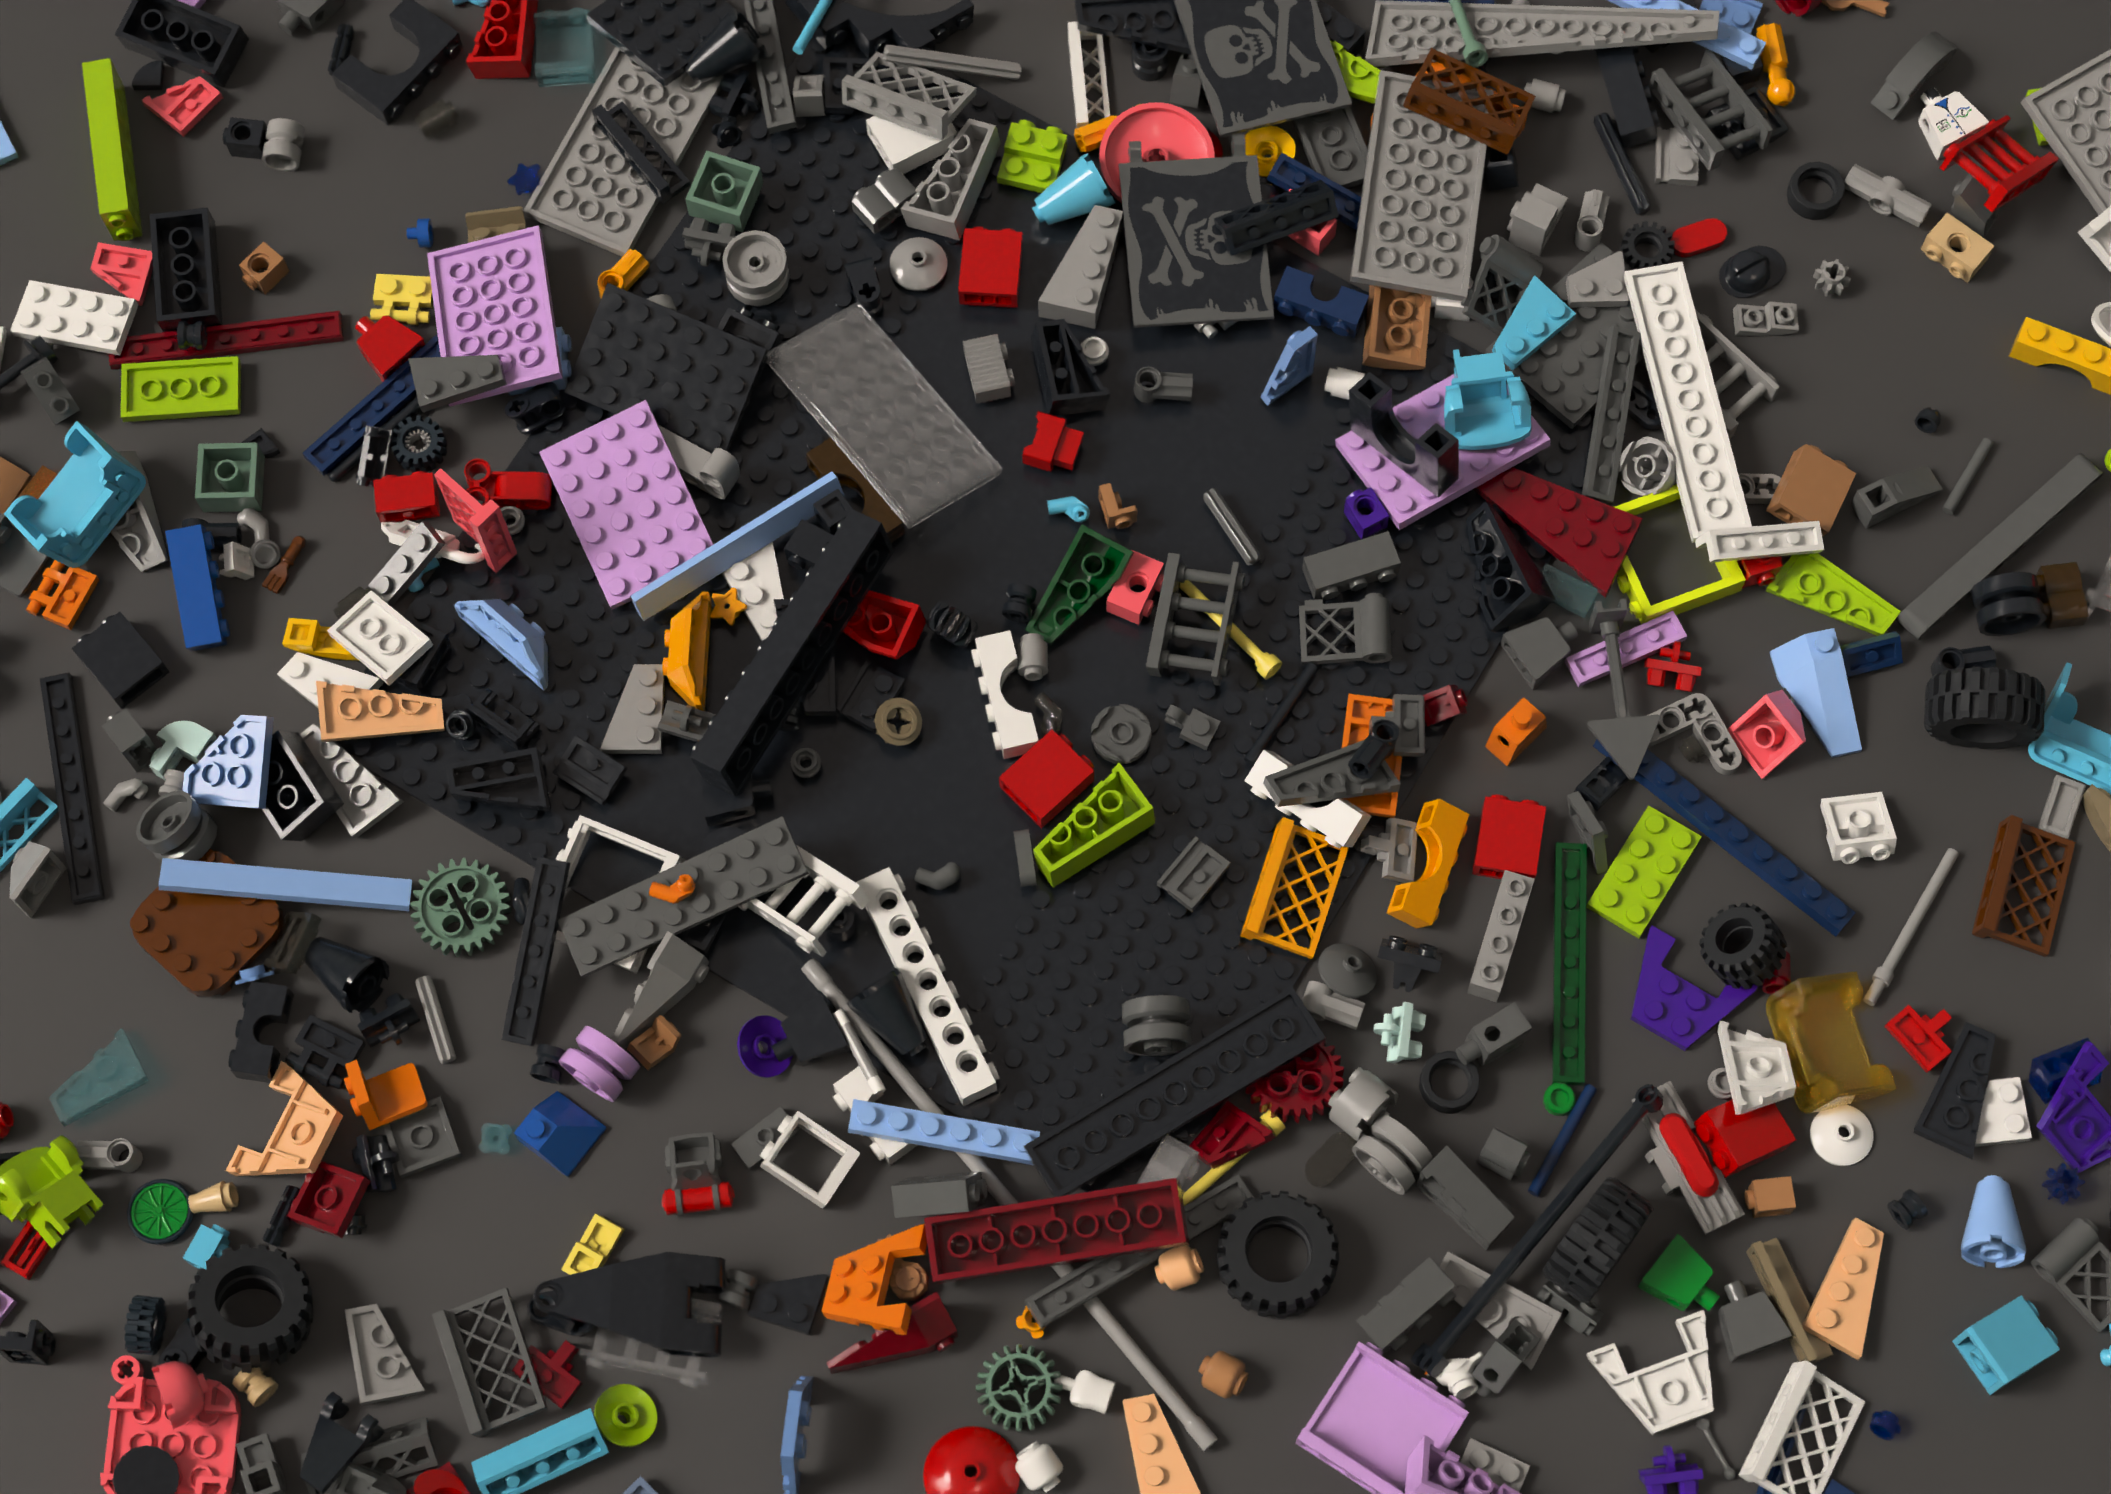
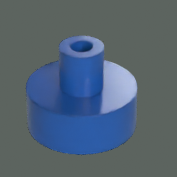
[407,218,433,248]

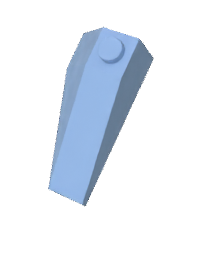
[1770,628,1862,758]

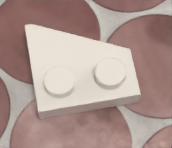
[1975,1077,2032,1147]

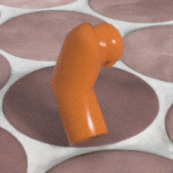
[649,874,695,904]

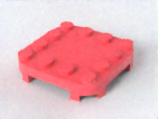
[100,1377,241,1494]

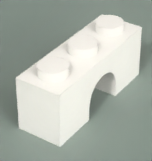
[833,1066,918,1165]

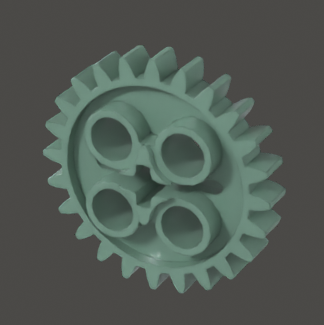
[410,858,512,957]

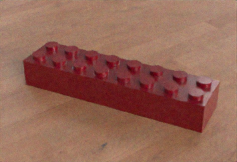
[924,1178,1190,1284]

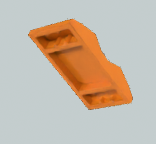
[1342,694,1402,818]

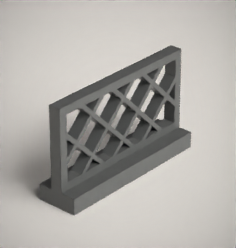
[432,1287,547,1438]

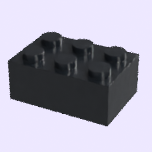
[262,730,344,842]

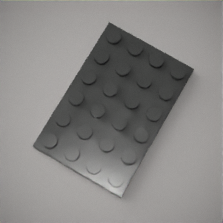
[1485,242,1644,429]

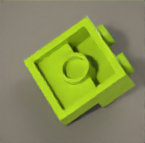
[997,120,1067,193]

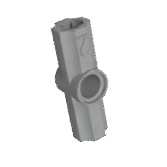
[1844,164,1932,228]

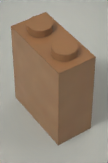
[1766,444,1856,537]

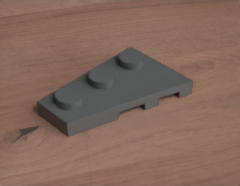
[408,355,507,412]

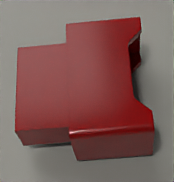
[1022,411,1084,472]

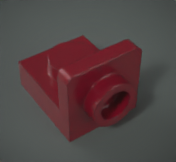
[1423,685,1468,726]

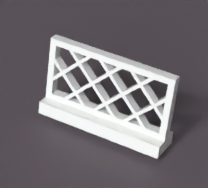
[1738,1360,1865,1494]

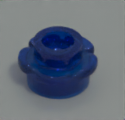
[1869,1410,1901,1440]

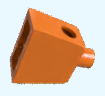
[1485,698,1547,767]

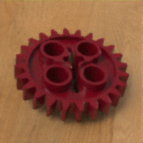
[1245,1039,1344,1123]

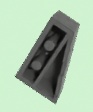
[1356,1257,1458,1352]

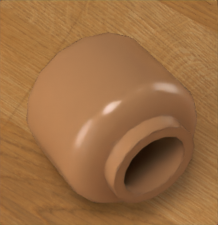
[1199,1351,1249,1399]

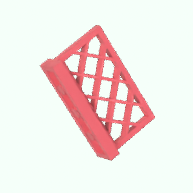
[434,468,517,573]

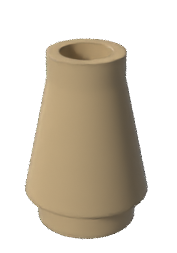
[188,1181,239,1214]

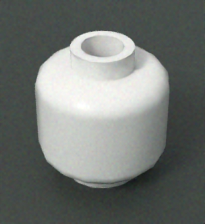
[1015,1441,1063,1492]

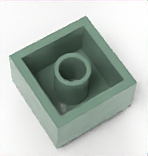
[685,150,763,232]
[195,442,265,512]

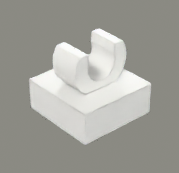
[219,542,254,580]

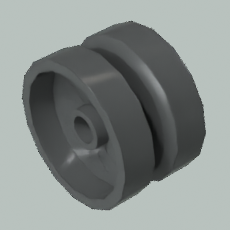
[136,791,218,863]
[1122,995,1192,1056]

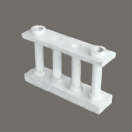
[738,846,870,957]

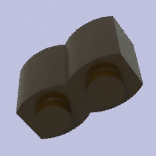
[2036,562,2089,629]

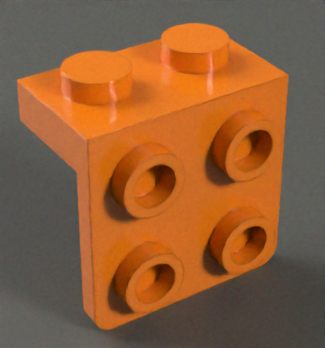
[344,1060,428,1130]

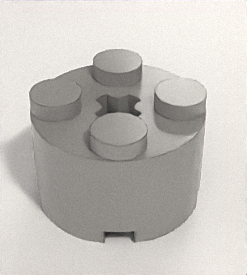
[1328,1067,1399,1141]

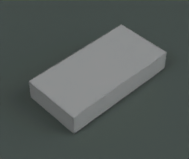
[2037,775,2086,839]

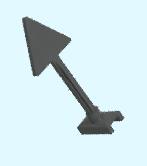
[1587,599,1660,780]

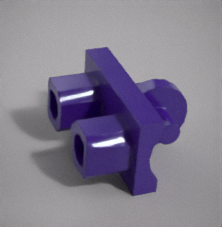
[1638,1445,1703,1494]

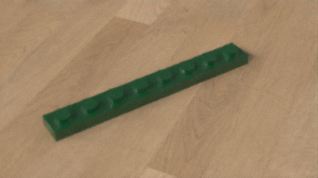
[1552,842,1587,1086]

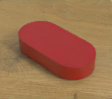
[1671,218,1727,258]

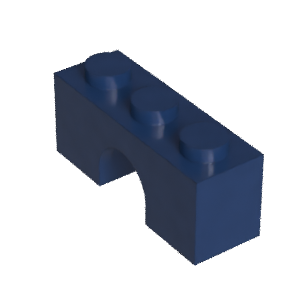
[1273,266,1369,338]

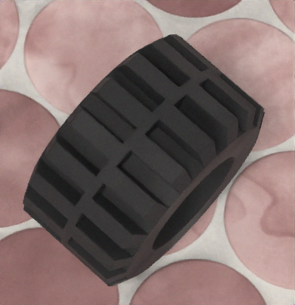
[1699,903,1787,989]

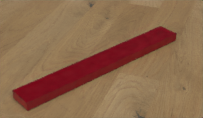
[109,311,344,369]

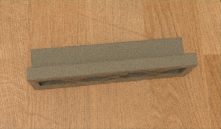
[1746,1237,1833,1364]

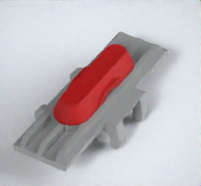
[1631,1081,1745,1234]

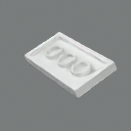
[10,280,139,356]

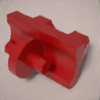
[1644,640,1702,692]

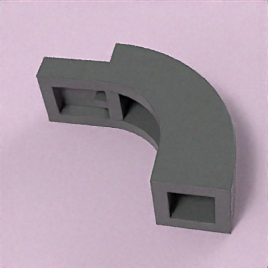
[1871,32,1959,120]

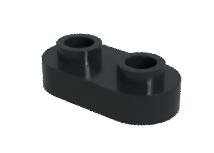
[1627,381,1662,430]

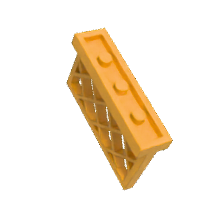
[1240,817,1349,959]

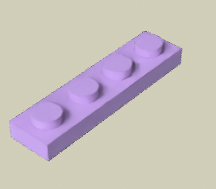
[1565,611,1687,688]

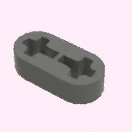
[1013,829,1037,887]

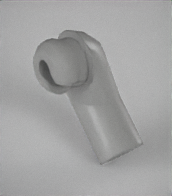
[237,508,270,542]

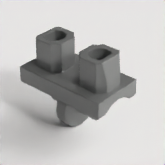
[682,217,736,267]
[657,700,715,742]

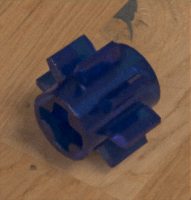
[2042,1163,2085,1205]

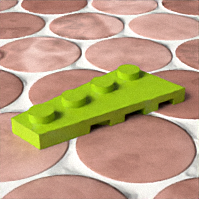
[1766,553,1901,636]

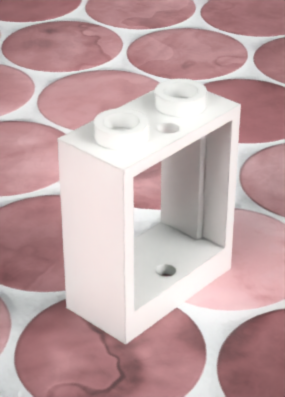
[760,1111,860,1209]

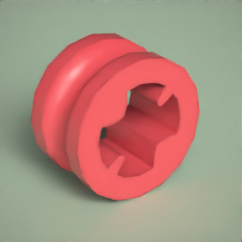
[111,1355,144,1386]

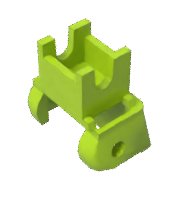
[0,1135,104,1249]

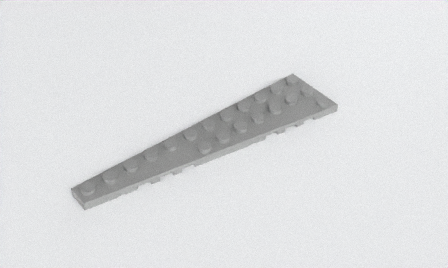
[1365,0,1720,68]

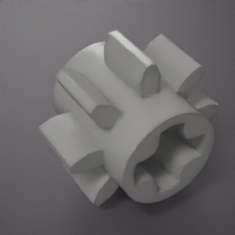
[1813,259,1851,297]

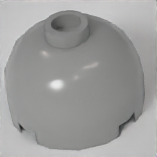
[1619,436,1676,496]

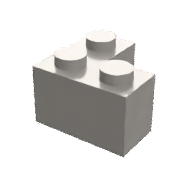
[1507,183,1568,257]

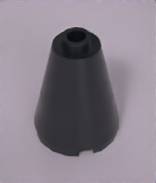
[686,8,768,83]
[303,937,389,1013]
[846,967,928,1057]

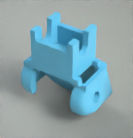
[1444,344,1532,450]

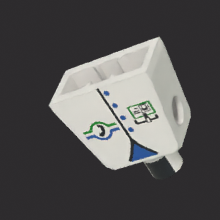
[1918,87,1989,160]

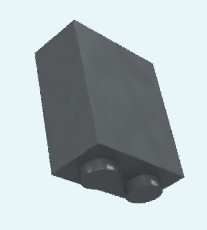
[891,1171,988,1218]

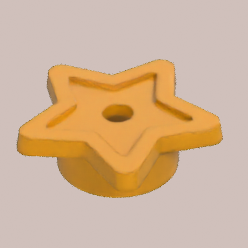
[710,588,747,626]

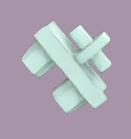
[1373,1002,1426,1064]

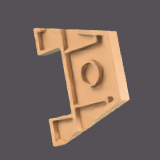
[225,1061,343,1176]

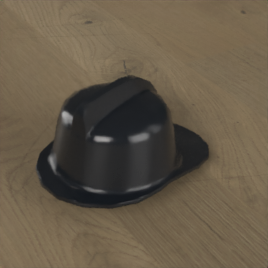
[1719,246,1786,298]

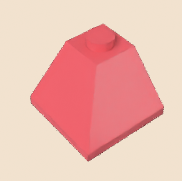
[1727,690,1806,779]

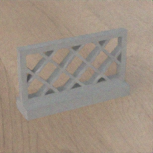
[842,52,976,140]

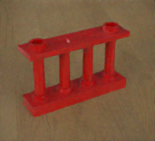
[1939,115,2059,212]

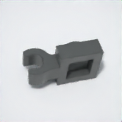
[1164,705,1221,751]

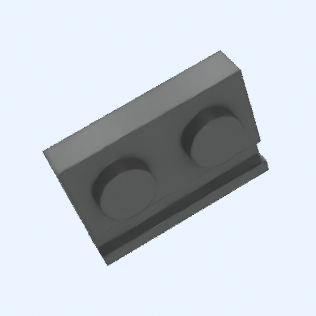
[1157,836,1231,912]

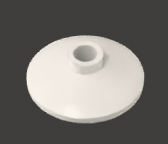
[1810,1104,1874,1166]

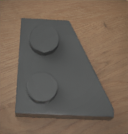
[1567,791,1608,875]

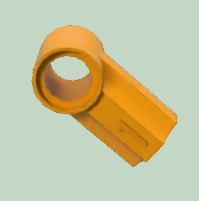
[597,249,650,299]

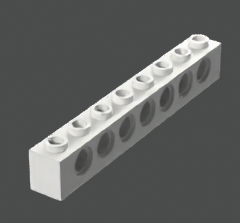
[856,867,1000,1107]

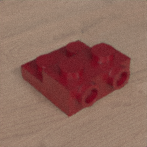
[287,1161,370,1238]

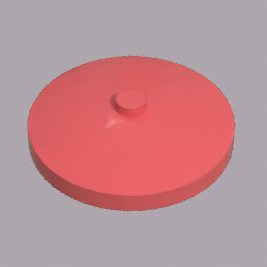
[1099,102,1215,203]

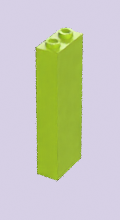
[82,58,143,241]

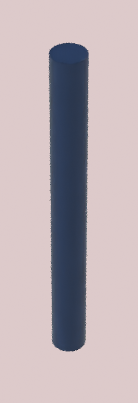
[1528,1084,1597,1197]

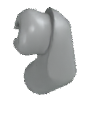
[103,778,148,812]

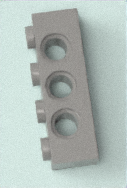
[1467,870,1535,1002]

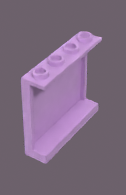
[1295,1342,1469,1494]

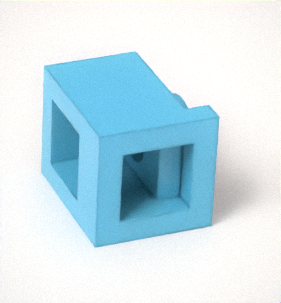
[183,1224,230,1270]

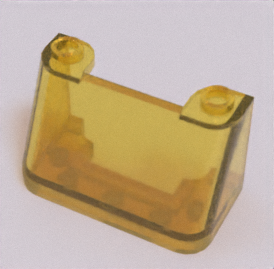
[1766,971,1897,1114]

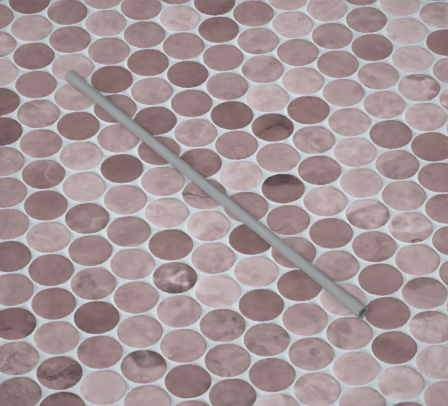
[801,958,1218,1451]

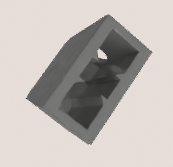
[277,0,345,35]
[1501,617,1578,690]
[1456,1002,1532,1066]
[1718,1280,1792,1363]
[1472,1319,1541,1397]

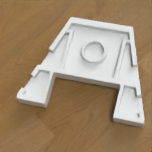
[1586,1310,1713,1435]

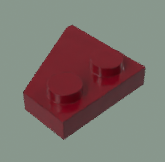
[1188,1101,1275,1169]

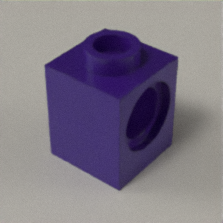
[1344,487,1389,539]

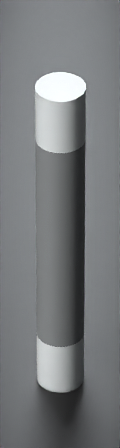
[833,1009,886,1095]

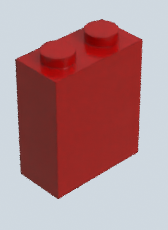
[958,227,1023,308]
[999,730,1095,829]
[1472,795,1546,879]
[1693,1100,1796,1178]

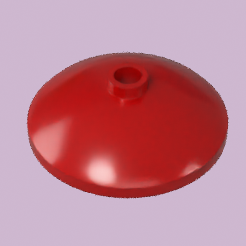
[923,1426,1020,1494]

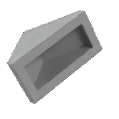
[793,75,825,117]

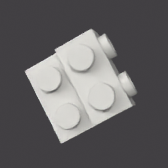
[1820,792,1897,864]

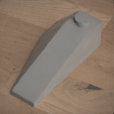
[611,931,709,1049]

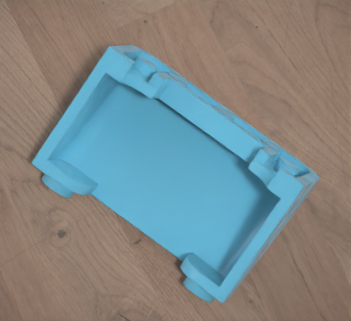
[4,421,146,568]

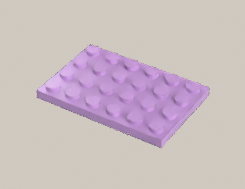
[427,225,563,407]
[1335,374,1550,530]
[539,400,714,609]

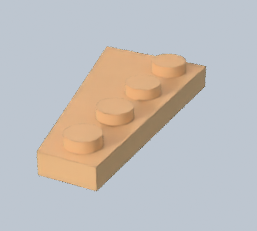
[316,681,444,742]
[1802,1217,1884,1360]
[1122,1394,1201,1494]

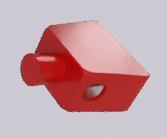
[355,315,425,382]

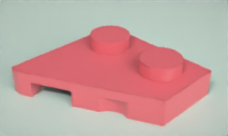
[142,76,223,137]
[91,243,153,306]

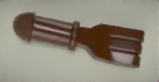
[262,535,306,594]

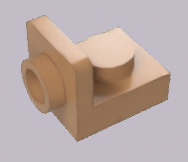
[1098,483,1138,529]

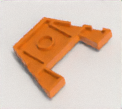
[821,1224,927,1335]

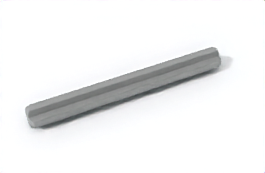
[883,45,1021,80]

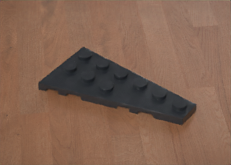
[1074,0,1192,55]

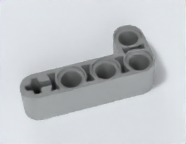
[659,425,741,500]

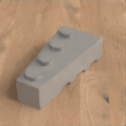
[1038,205,1123,329]

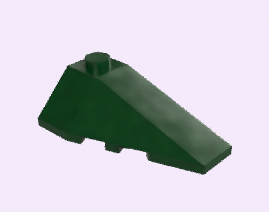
[1025,524,1134,645]

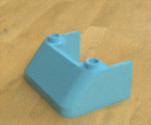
[2028,662,2111,795]

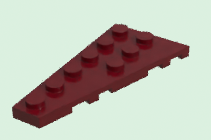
[1473,467,1642,598]

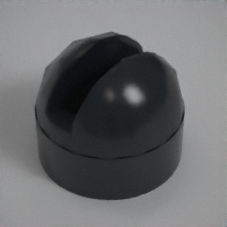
[1915,407,1941,433]

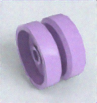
[559,1026,640,1102]

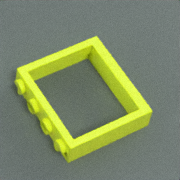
[1615,484,1746,624]

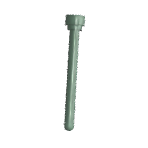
[1449,0,1488,67]

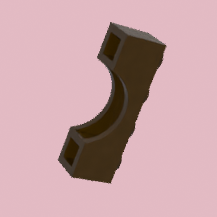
[806,435,906,543]

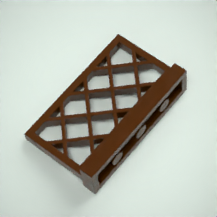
[1403,48,1536,155]
[1972,815,2076,957]

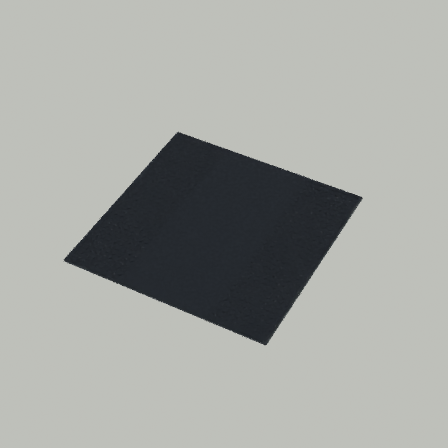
[336,36,1626,1192]

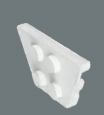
[1717,1021,1796,1114]

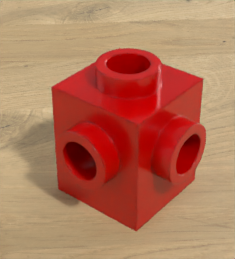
[1736,556,1782,588]

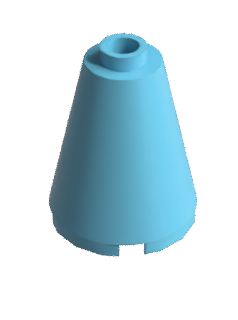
[1032,153,1115,225]

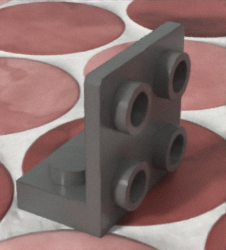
[0,513,49,597]

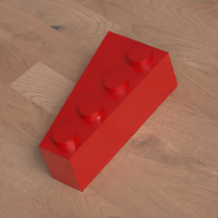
[466,0,538,79]

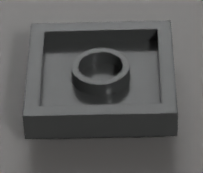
[383,1096,462,1178]

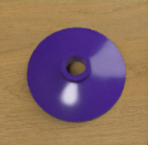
[737,1015,793,1078]

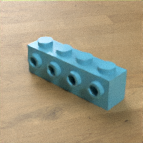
[471,1408,609,1494]

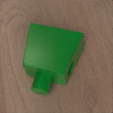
[1637,1234,1720,1311]

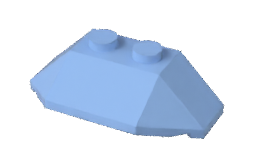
[454,599,548,691]

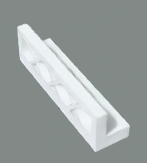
[1068,22,1110,128]
[1695,521,1825,563]

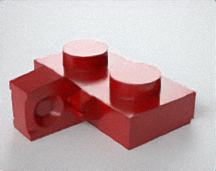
[1884,1005,1952,1073]

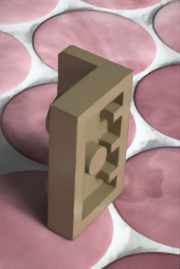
[465,206,527,243]

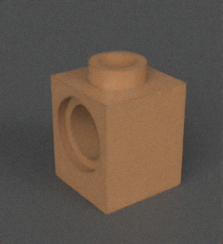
[239,241,290,295]
[1745,1176,1796,1218]

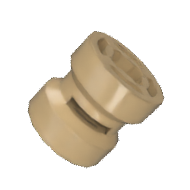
[232,1367,278,1407]

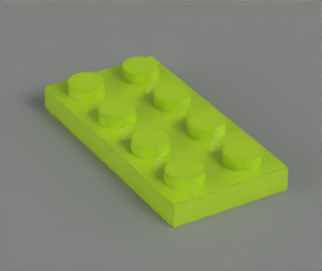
[121,356,241,422]
[1586,805,1702,939]

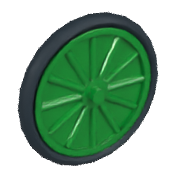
[127,1179,193,1245]

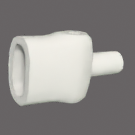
[1054,1370,1116,1414]

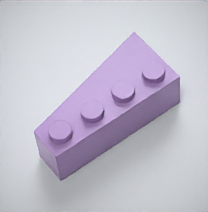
[1405,1435,1521,1494]

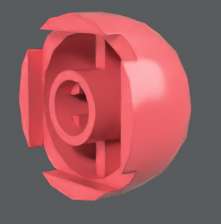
[151,1361,209,1429]

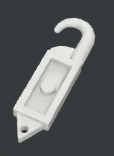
[381,519,485,564]

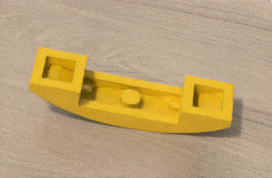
[282,618,358,660]

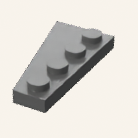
[1440,1252,1562,1370]

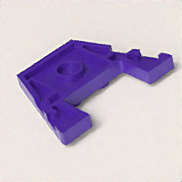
[1630,925,1757,1051]
[2036,1041,2111,1173]

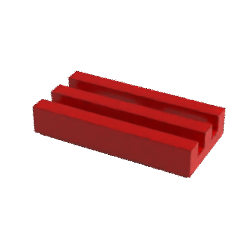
[0,1221,60,1280]

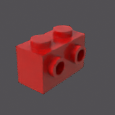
[373,471,440,522]

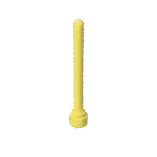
[1179,580,1283,680]
[1182,1109,1285,1206]

